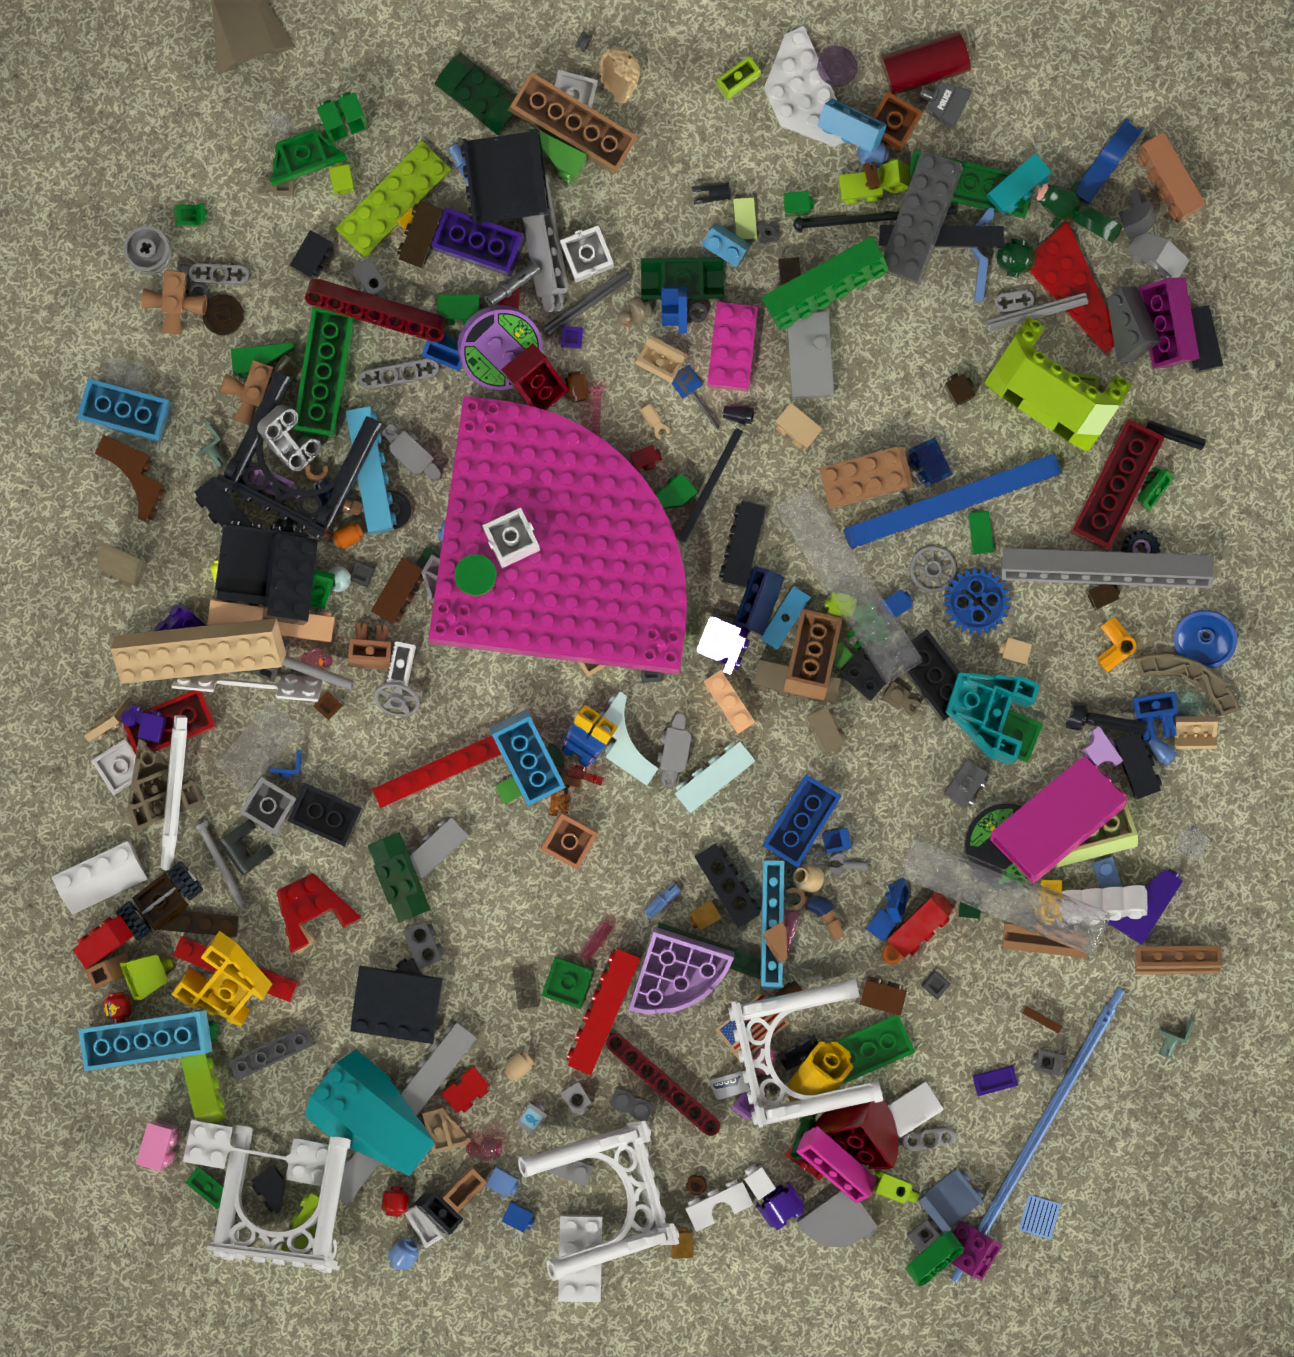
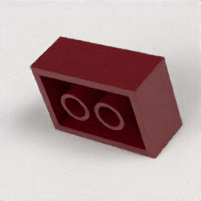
[501,343,569,410]

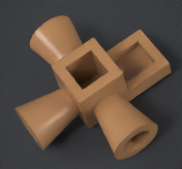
[141,270,207,334]
[219,361,285,425]

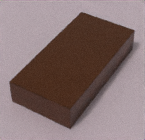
[1020,1005,1063,1034]

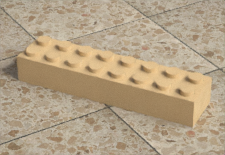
[111,618,286,684]

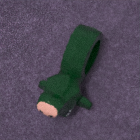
[1036,181,1123,243]

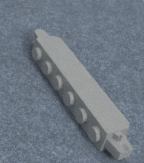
[522,173,568,312]

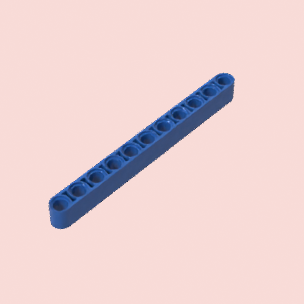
[843,454,1062,549]

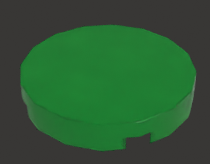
[454,554,497,597]

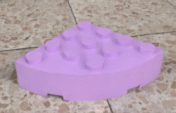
[628,927,734,1014]

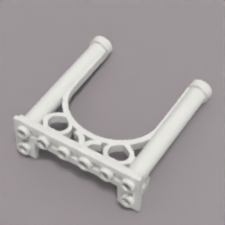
[728,977,883,1129]
[518,1121,679,1281]
[207,1125,351,1273]

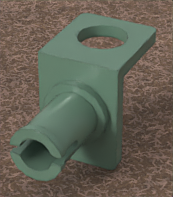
[197,420,228,468]
[1158,1016,1195,1059]

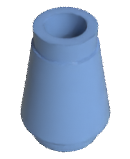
[1147,738,1178,766]

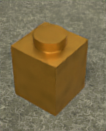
[688,900,722,931]
[671,1227,694,1259]

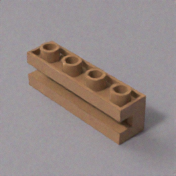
[1002,920,1090,958]
[1134,945,1222,975]

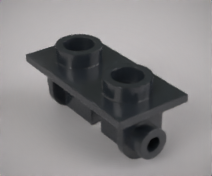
[778,1035,818,1071]

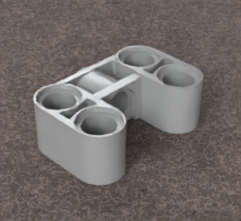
[257,404,321,471]

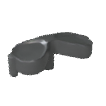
[177,262,190,290]

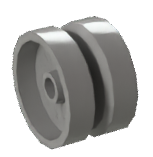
[123,226,172,275]

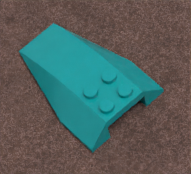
[305,1049,436,1176]

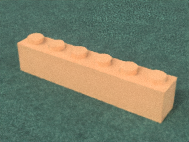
[207,599,336,643]

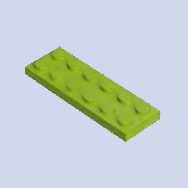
[335,141,452,258]

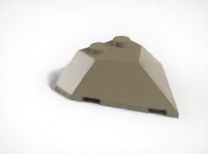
[127,739,203,832]

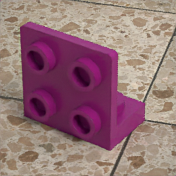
[951,1220,1003,1281]

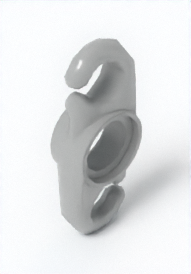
[903,1127,955,1151]

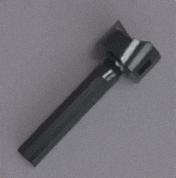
[1066,701,1148,735]

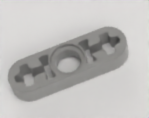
[189,263,250,285]

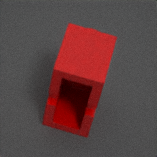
[441,1066,490,1113]

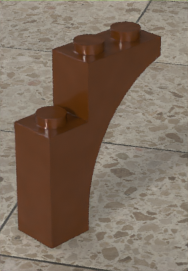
[95,435,166,524]

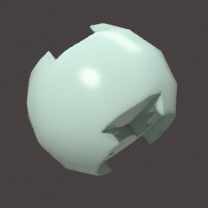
[327,566,351,592]

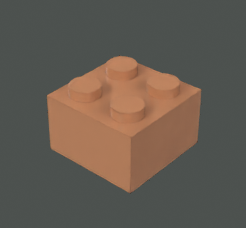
[541,810,598,870]

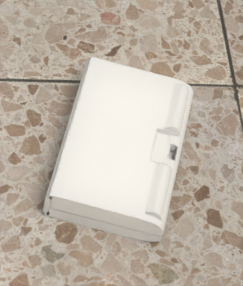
[888,1081,944,1138]

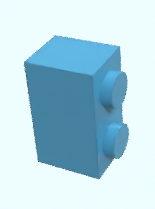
[702,223,752,267]

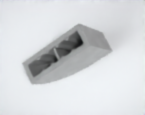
[797,1190,878,1247]

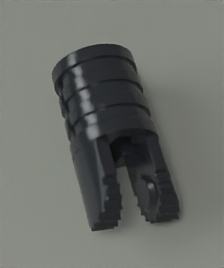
[692,181,731,205]

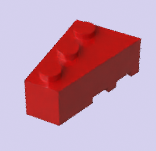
[887,889,954,958]

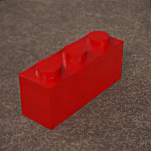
[72,915,134,970]

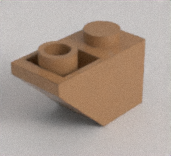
[85,952,130,990]

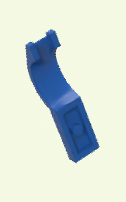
[1077,118,1143,205]

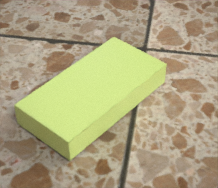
[733,197,757,240]

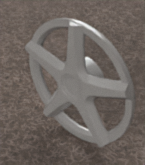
[374,682,420,717]

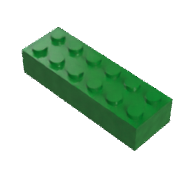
[761,236,889,330]
[293,306,355,439]

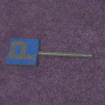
[672,365,719,429]

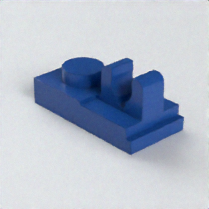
[885,877,911,922]

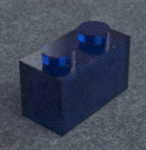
[909,437,953,488]

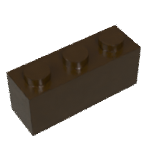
[397,201,444,268]

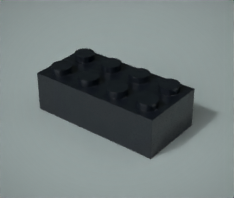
[262,533,318,625]
[892,629,960,722]

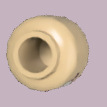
[793,864,824,893]

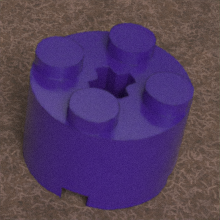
[755,1182,804,1230]

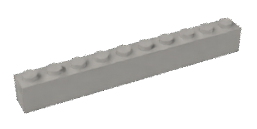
[1002,547,1214,588]
[339,1022,477,1205]

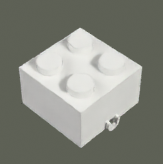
[560,225,614,283]
[482,508,540,568]

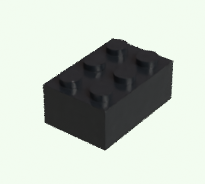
[287,783,364,847]

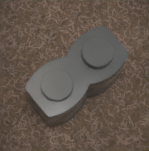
[610,1088,654,1121]

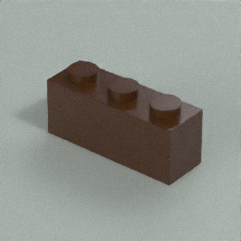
[371,557,424,625]

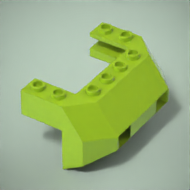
[984,316,1132,452]

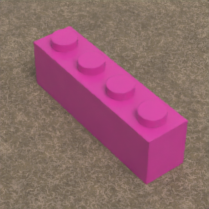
[796,1126,877,1203]

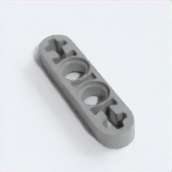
[359,359,439,390]

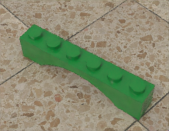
[654,473,698,509]

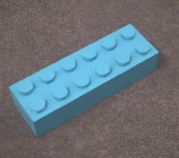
[78,1010,212,1071]

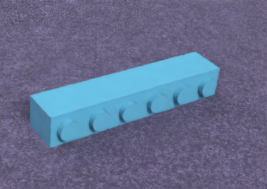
[346,406,397,535]
[760,860,784,989]

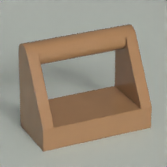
[762,922,787,964]

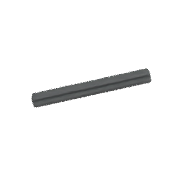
[543,269,631,336]

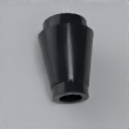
[723,405,754,426]

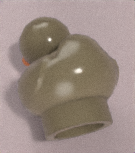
[617,297,651,327]

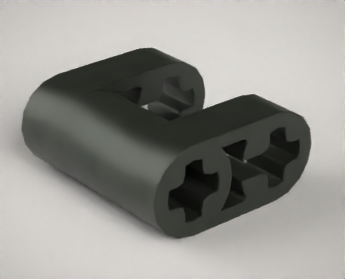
[218,819,275,876]

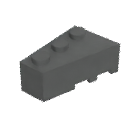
[1107,287,1161,363]

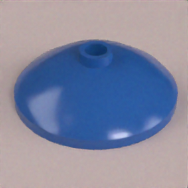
[1174,610,1237,668]

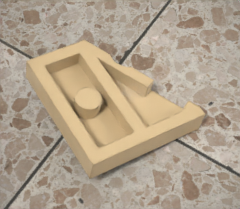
[84,699,132,742]
[421,1108,472,1154]

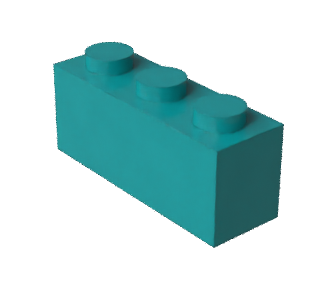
[987,153,1052,216]

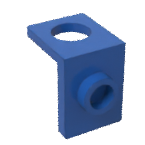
[270,749,302,778]

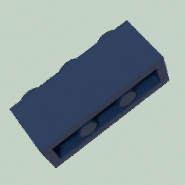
[733,566,785,636]

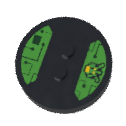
[964,804,1030,887]

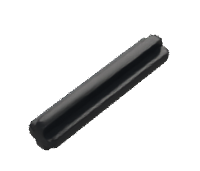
[1146,421,1206,450]

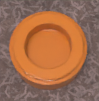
[882,944,903,965]

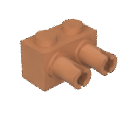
[348,623,391,670]

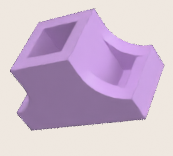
[1081,727,1123,767]

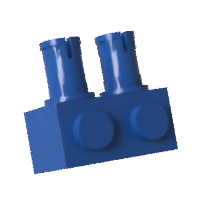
[1132,691,1179,741]

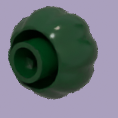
[997,238,1036,278]

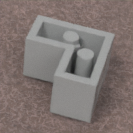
[1127,232,1190,279]

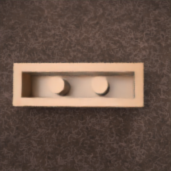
[703,670,755,735]

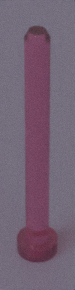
[590,386,604,437]

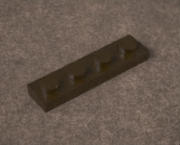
[157,911,239,937]

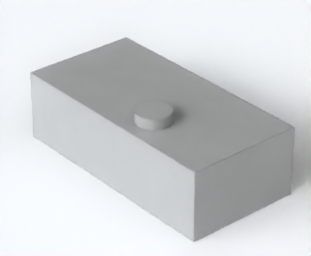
[787,312,834,400]

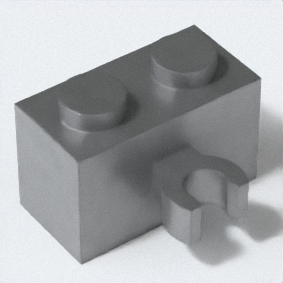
[943,760,989,808]

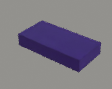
[972,1065,1018,1096]

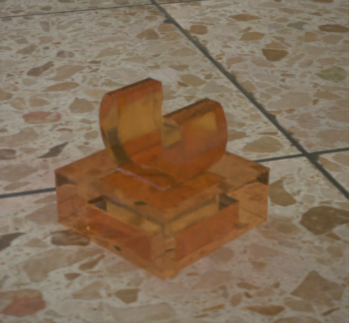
[549,790,571,816]

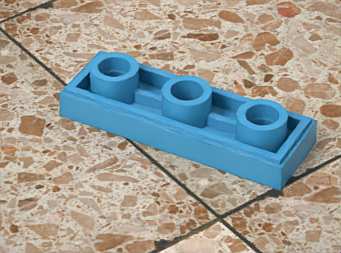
[760,586,811,650]

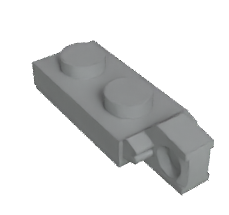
[537,1152,594,1186]

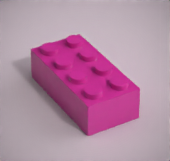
[707,302,758,392]

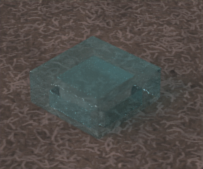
[1178,691,1205,716]

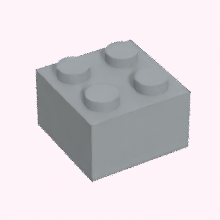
[239,777,297,835]

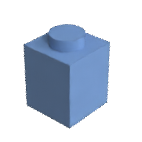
[485,1166,519,1198]

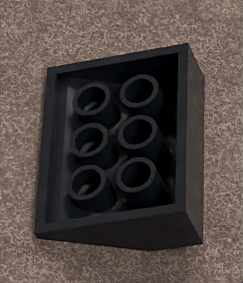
[350,965,443,1044]

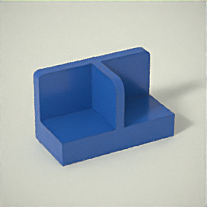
[661,287,687,334]

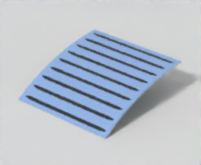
[1019,1195,1061,1239]

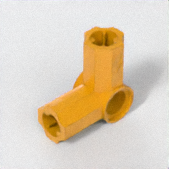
[1096,616,1136,673]

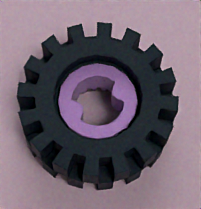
[1121,530,1161,554]

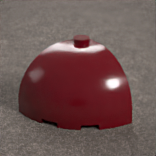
[813,1100,898,1170]

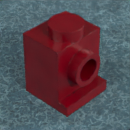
[630,445,663,474]

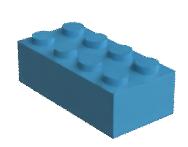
[77,378,172,443]
[489,709,566,806]

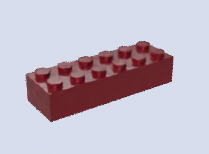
[1069,419,1165,551]

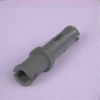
[484,262,540,307]

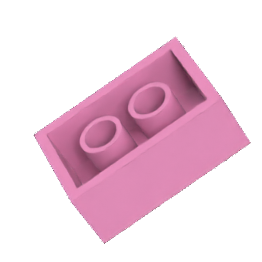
[136,1119,182,1171]

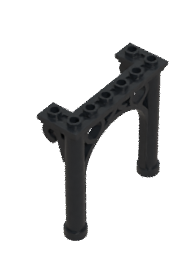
[213,369,385,539]

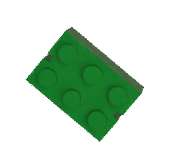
[316,92,369,143]

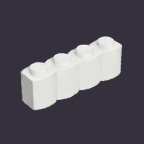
[1061,885,1147,923]

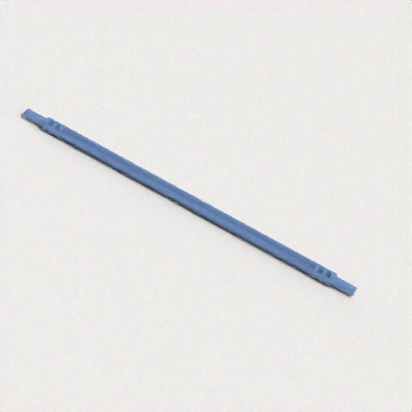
[950,988,1125,1283]

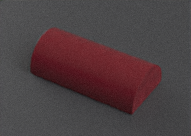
[879,31,971,95]

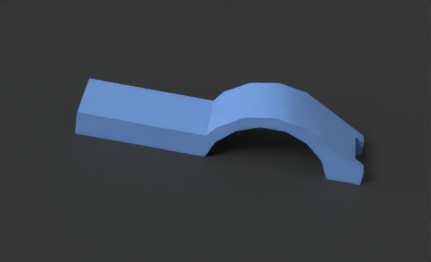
[970,208,994,303]

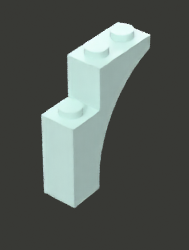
[597,692,659,786]

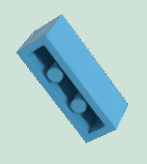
[817,98,887,152]

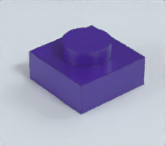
[561,326,583,349]

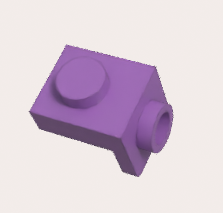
[731,1087,766,1121]

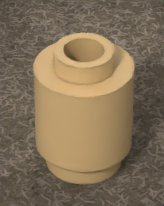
[504,1051,535,1082]

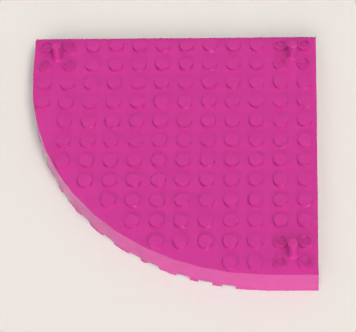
[428,396,687,675]

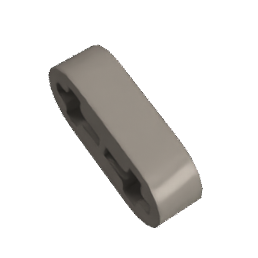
[994,290,1034,313]

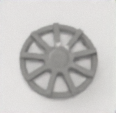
[910,546,956,593]

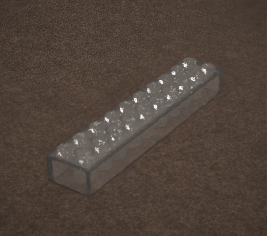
[774,485,922,685]
[899,834,1112,957]

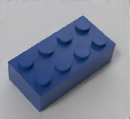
[762,774,842,868]

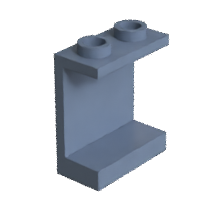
[918,1168,984,1233]

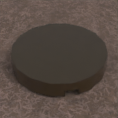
[202,294,244,336]

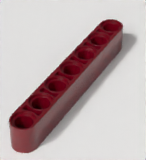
[305,278,447,342]
[606,1033,720,1136]

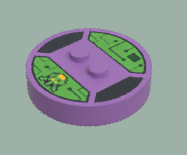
[458,305,543,390]

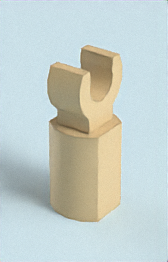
[640,403,670,441]

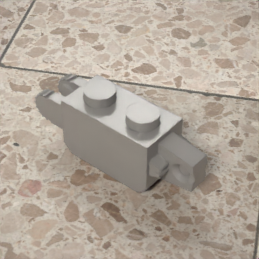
[382,424,442,481]
[657,713,691,787]

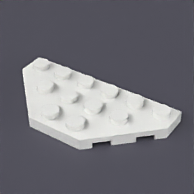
[764,26,847,148]

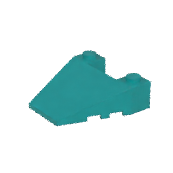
[946,673,1040,765]

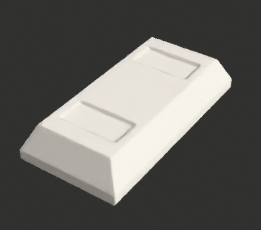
[405,1206,443,1248]

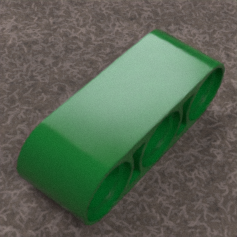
[906,1231,964,1287]

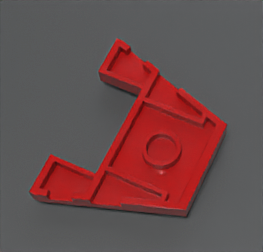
[276,873,361,953]

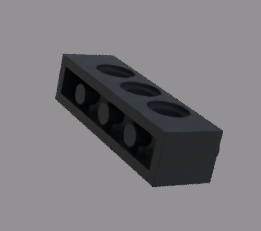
[695,844,761,928]

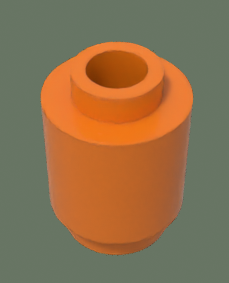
[332,522,364,550]

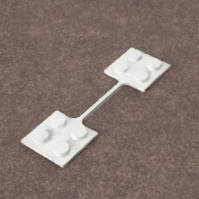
[172,674,323,702]
[182,1120,329,1186]

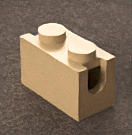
[775,403,823,450]

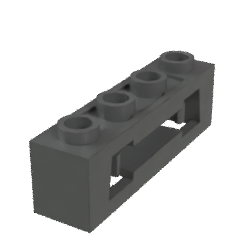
[228,1025,315,1080]

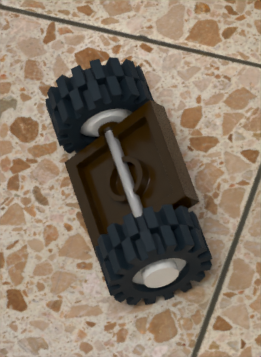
[115,861,203,941]

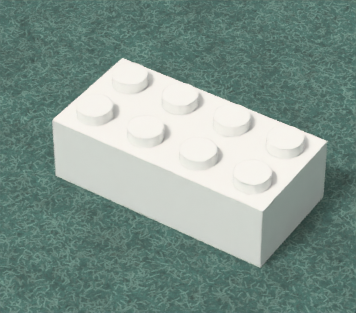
[558,1214,603,1302]

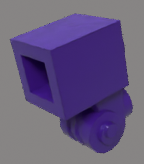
[121,705,167,743]

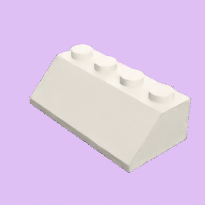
[51,841,148,915]

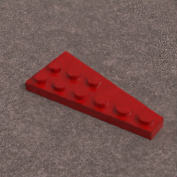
[1029,221,1114,355]

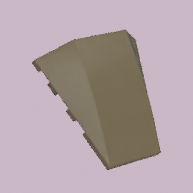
[211,0,296,75]

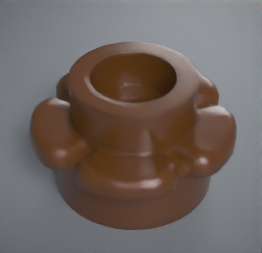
[686,1175,707,1195]

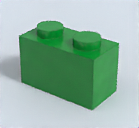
[438,294,480,326]

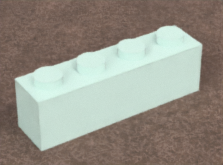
[675,741,755,813]

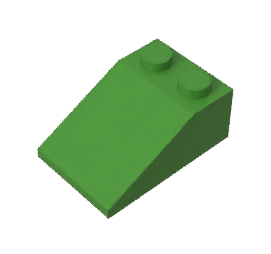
[529,126,587,184]

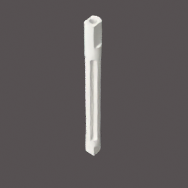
[160,715,187,870]

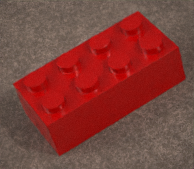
[121,690,218,755]

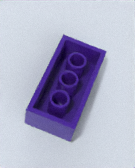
[431,207,525,277]

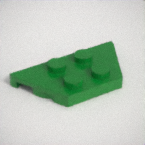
[270,129,347,187]

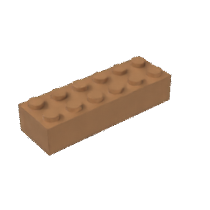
[508,72,638,175]

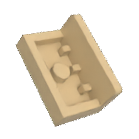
[635,336,686,383]
[1174,716,1218,749]

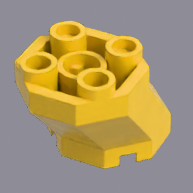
[787,1042,853,1102]

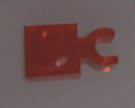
[567,764,604,786]

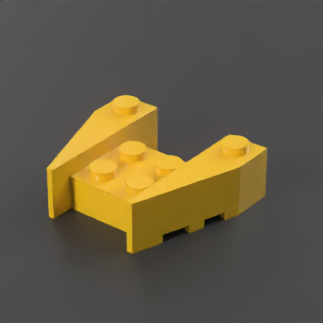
[171,931,272,1027]

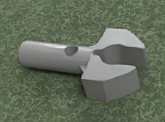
[828,854,868,875]

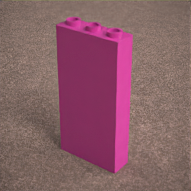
[990,756,1127,884]

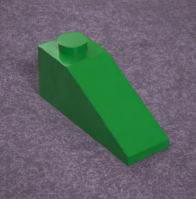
[231,342,295,379]

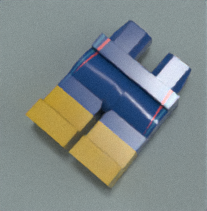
[562,705,618,767]

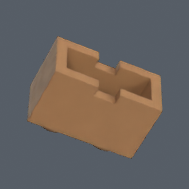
[441,1165,487,1213]

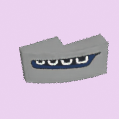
[709,1069,750,1100]

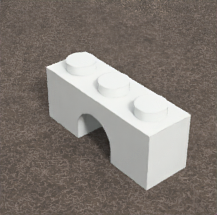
[685,1179,753,1232]

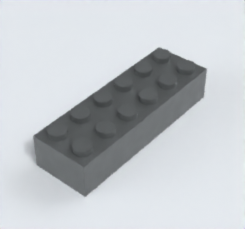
[883,150,964,285]

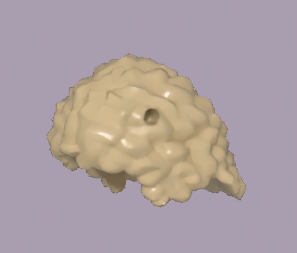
[599,47,640,104]

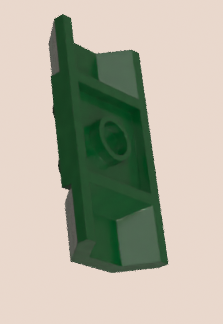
[435,52,515,136]
[641,257,724,300]
[368,832,431,923]

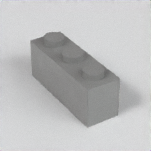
[408,818,469,879]

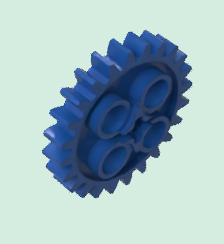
[943,568,1011,636]

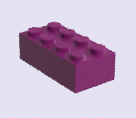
[1138,277,1200,369]

